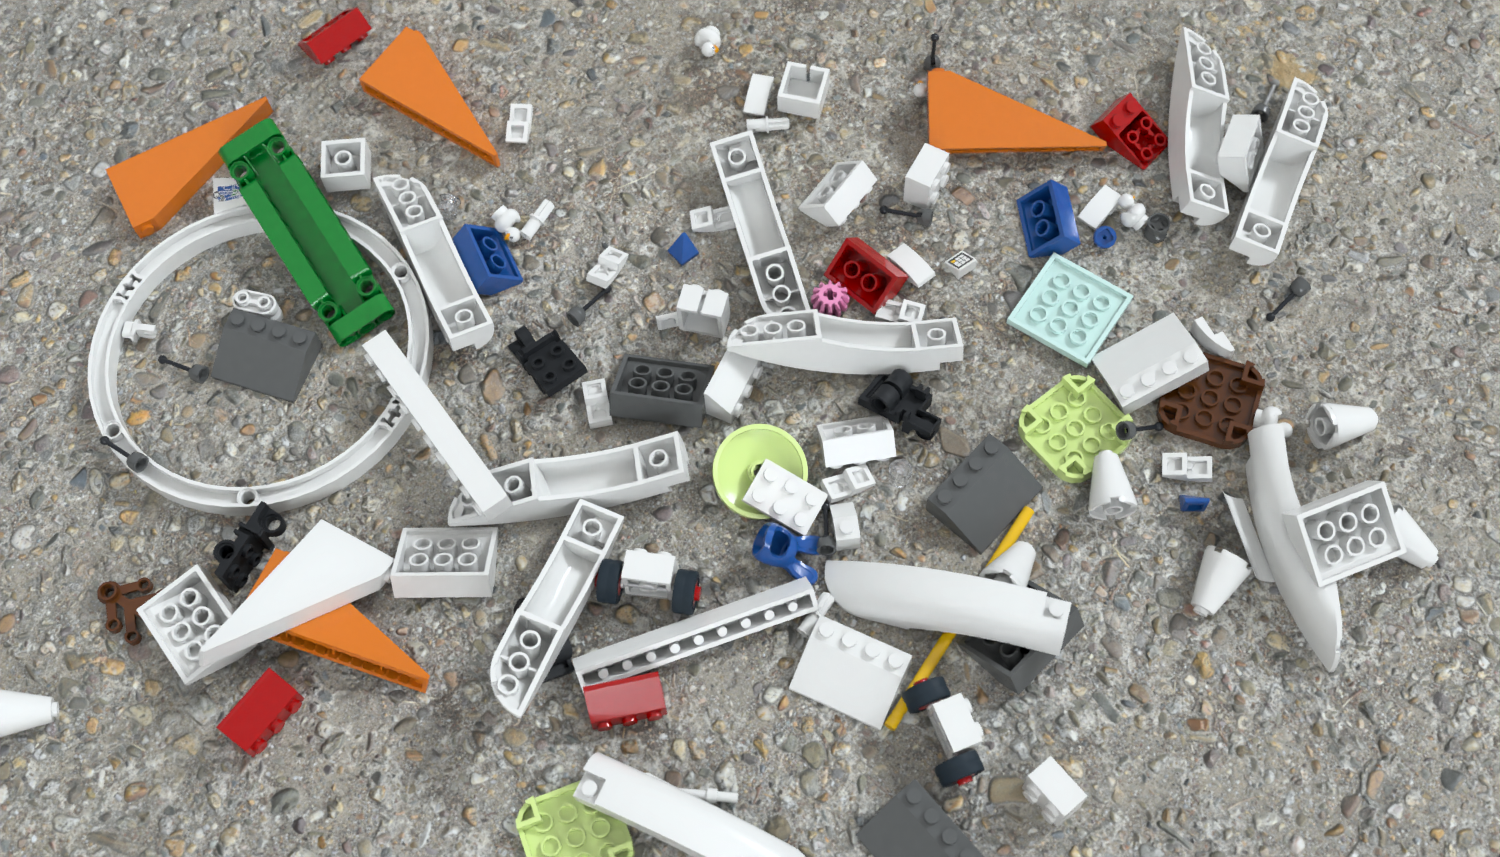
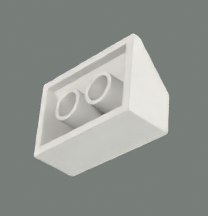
[1215,114,1264,192]
[799,160,877,227]
[704,349,763,424]
[817,415,896,469]

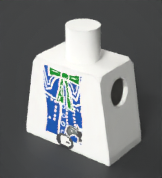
[213,178,247,214]

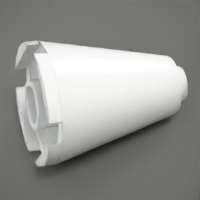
[1306,402,1378,450]
[1088,450,1137,520]
[1392,503,1439,569]
[979,541,1036,587]
[1191,545,1253,617]
[0,689,59,737]

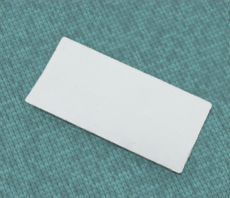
[1223,492,1275,582]

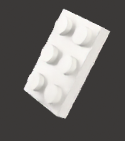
[742,459,828,536]

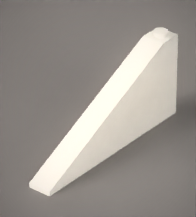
[199,519,394,667]

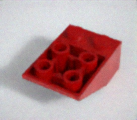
[1090,93,1168,170]

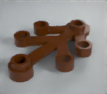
[97,577,163,646]

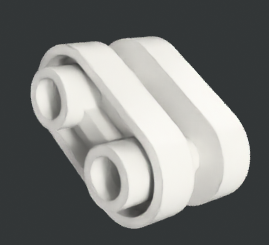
[232,290,283,322]

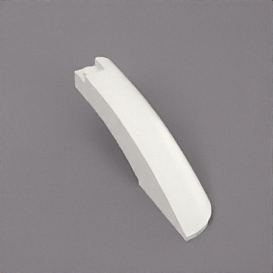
[1168,27,1230,226]
[1228,77,1328,266]
[710,130,811,314]
[373,174,494,351]
[727,309,963,374]
[1245,423,1342,672]
[448,431,690,526]
[490,498,624,719]
[825,560,1071,656]
[573,752,805,857]

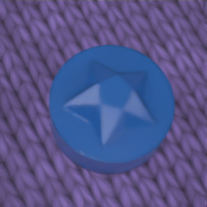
[1093,226,1117,249]

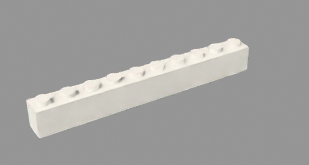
[362,330,513,522]
[572,577,819,693]

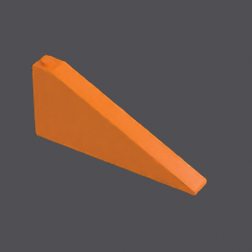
[359,26,501,168]
[927,68,1106,154]
[105,96,273,239]
[246,548,430,693]

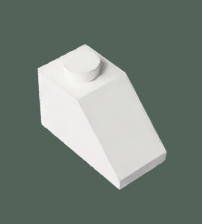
[830,502,861,551]

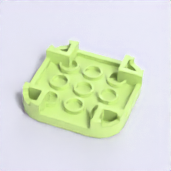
[1017,373,1133,483]
[515,780,635,857]

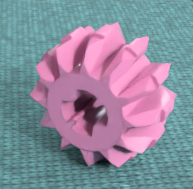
[811,280,849,317]

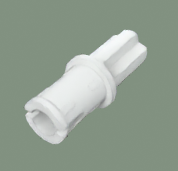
[746,116,790,134]
[520,199,554,241]
[796,592,835,639]

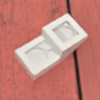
[743,73,774,117]
[505,104,533,144]
[1078,185,1121,231]
[690,205,736,232]
[887,243,936,288]
[586,246,629,289]
[874,299,926,322]
[1190,317,1235,360]
[582,378,613,429]
[1162,453,1212,482]
[820,463,876,504]

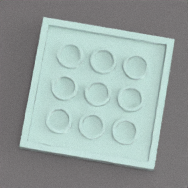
[1006,252,1133,368]

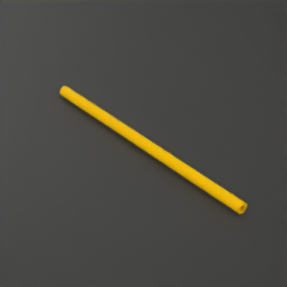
[884,506,1034,731]

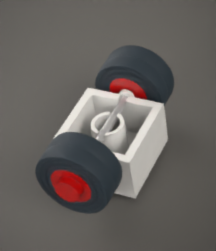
[595,548,702,615]
[902,676,985,788]

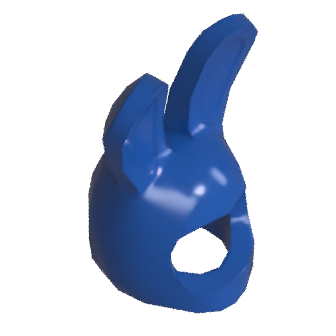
[752,522,820,585]

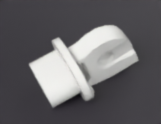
[122,319,157,342]

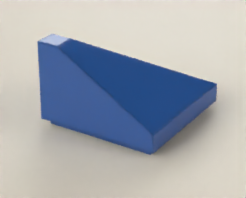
[668,232,699,266]
[1179,495,1210,511]

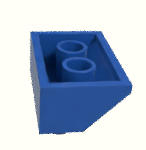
[1016,179,1081,258]
[452,224,524,295]

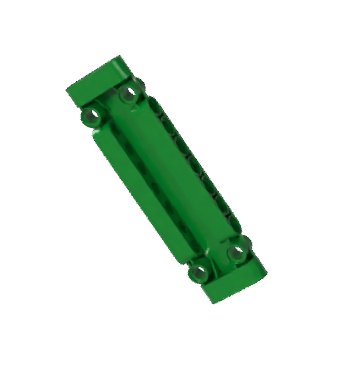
[218,118,395,347]

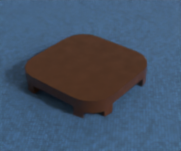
[1156,346,1265,450]

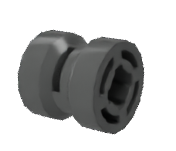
[1144,213,1170,244]

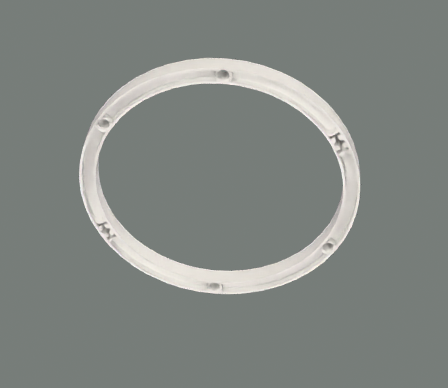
[87,205,434,516]

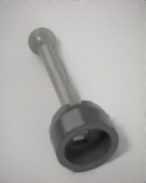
[1251,79,1280,123]

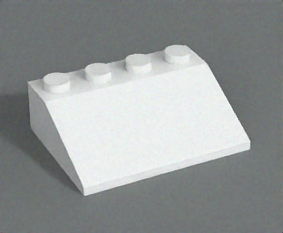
[1092,312,1209,415]
[1282,480,1407,587]
[390,527,499,598]
[136,564,258,686]
[789,615,912,731]

